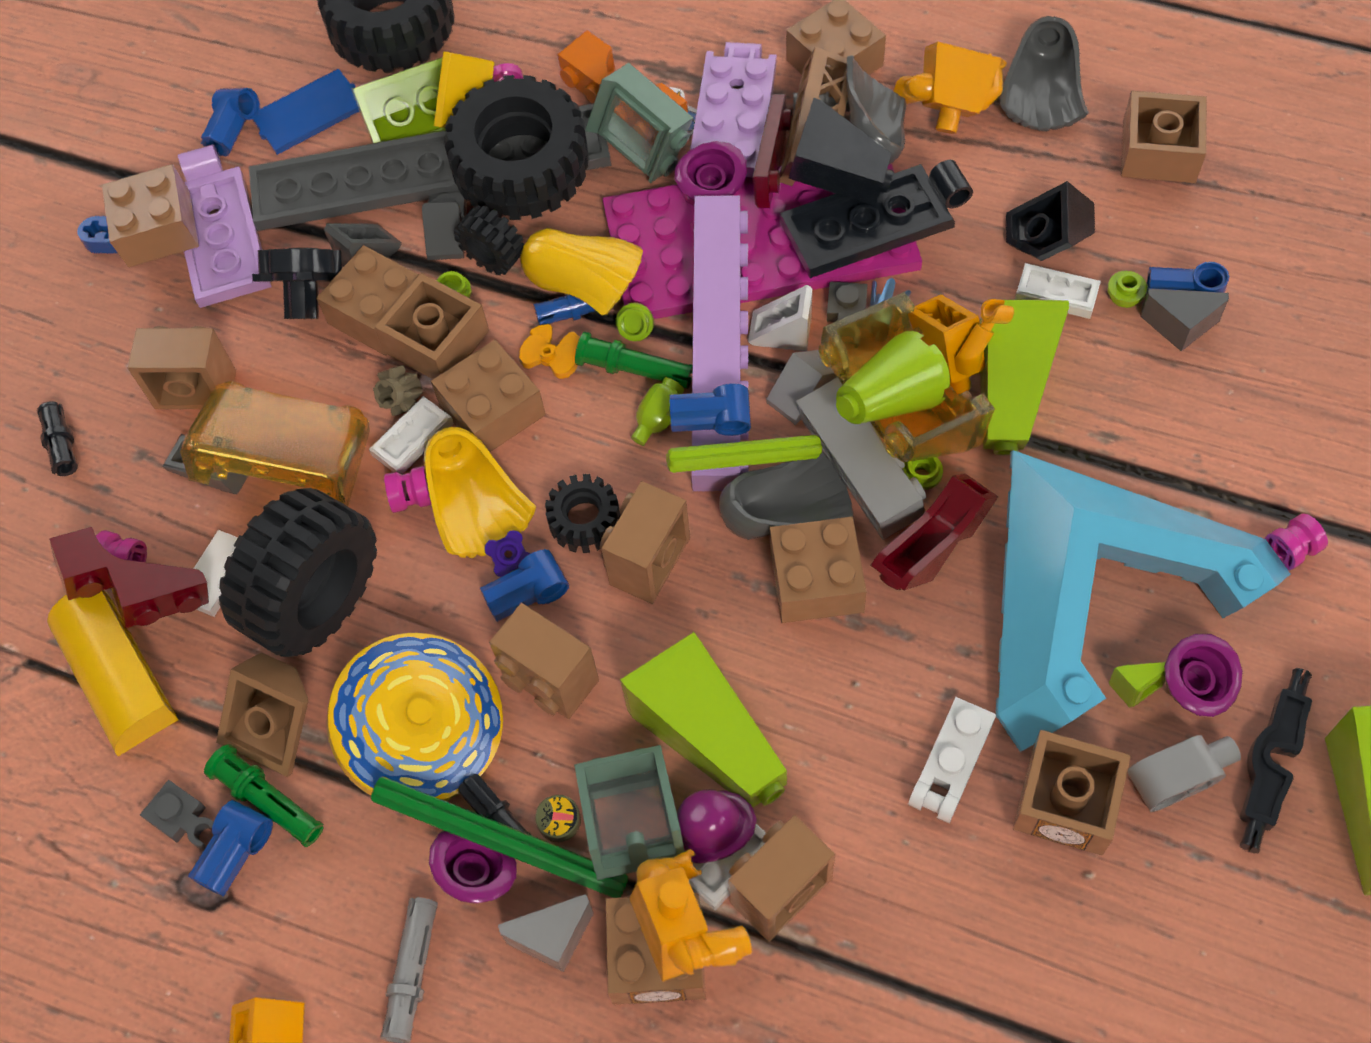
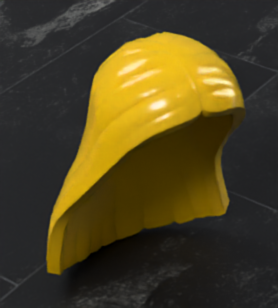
[520,228,643,315]
[424,427,536,558]

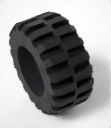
[317,0,455,73]
[444,75,589,220]
[219,488,377,657]

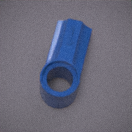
[200,88,260,156]
[1146,262,1229,295]
[669,383,751,436]
[480,549,569,622]
[188,800,273,897]

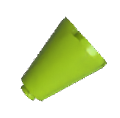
[836,331,950,424]

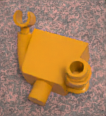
[893,41,1007,134]
[907,294,1014,394]
[630,849,752,982]

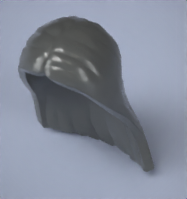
[1000,16,1089,131]
[846,56,907,164]
[719,451,854,540]

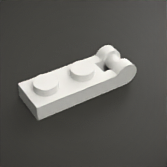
[908,697,997,824]

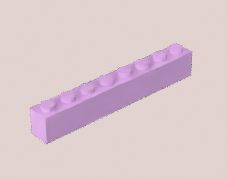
[692,196,749,491]

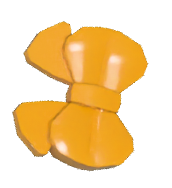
[519,324,580,379]

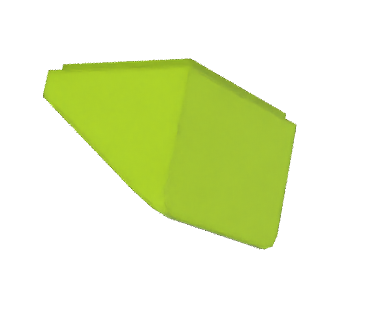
[1109,662,1165,708]

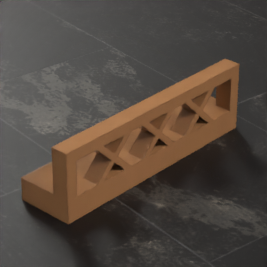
[780,47,848,186]

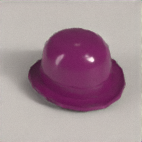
[675,141,747,200]
[1165,634,1243,717]
[677,789,757,864]
[429,831,517,904]

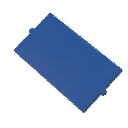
[252,68,360,155]

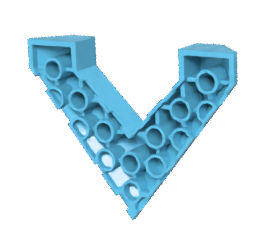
[995,450,1291,752]

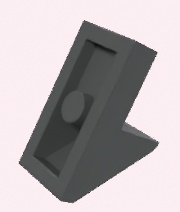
[422,192,467,260]

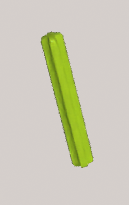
[666,435,822,473]

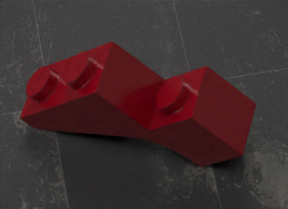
[870,473,998,591]
[49,527,209,628]

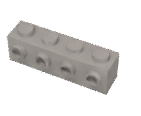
[796,377,927,540]

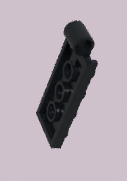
[780,160,973,278]

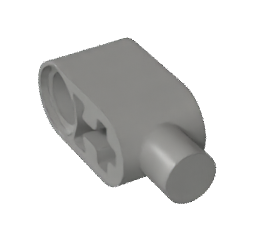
[1127,735,1241,812]

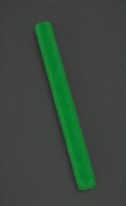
[371,777,628,898]

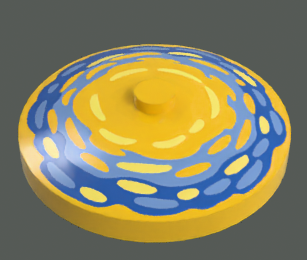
[326,633,503,801]

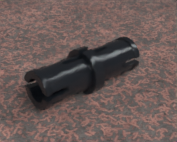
[37,401,78,476]

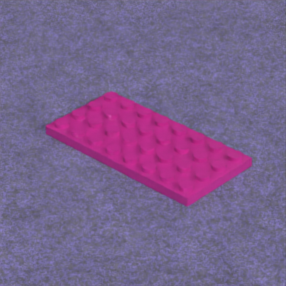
[603,163,922,319]

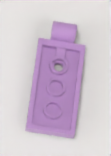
[690,42,776,177]
[178,145,272,308]

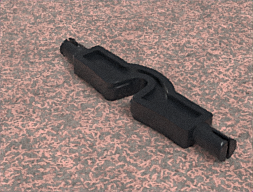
[1240,668,1312,853]

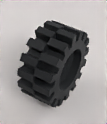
[453,205,524,275]
[545,474,621,553]

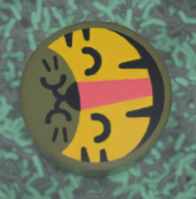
[535,795,581,842]

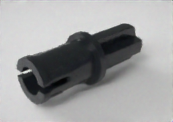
[458,774,532,836]

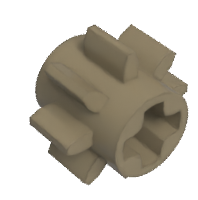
[373,365,423,416]

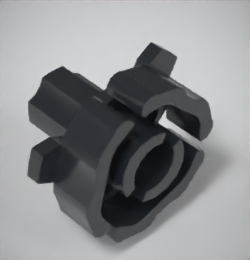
[252,248,342,319]

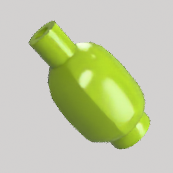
[631,377,684,446]

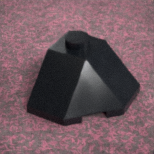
[1006,181,1095,261]

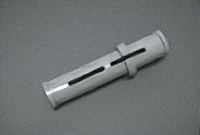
[380,897,438,1043]

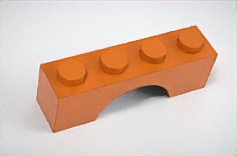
[557,30,688,144]

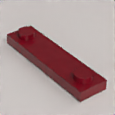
[753,94,793,208]

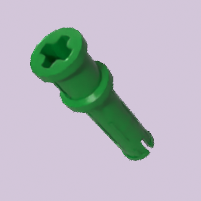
[575,332,693,389]
[204,744,324,847]

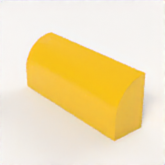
[47,590,179,756]

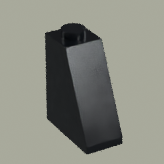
[788,98,894,205]

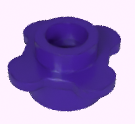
[484,530,530,577]

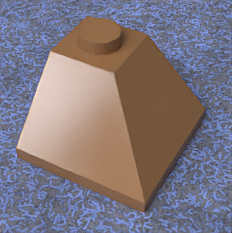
[216,652,309,777]

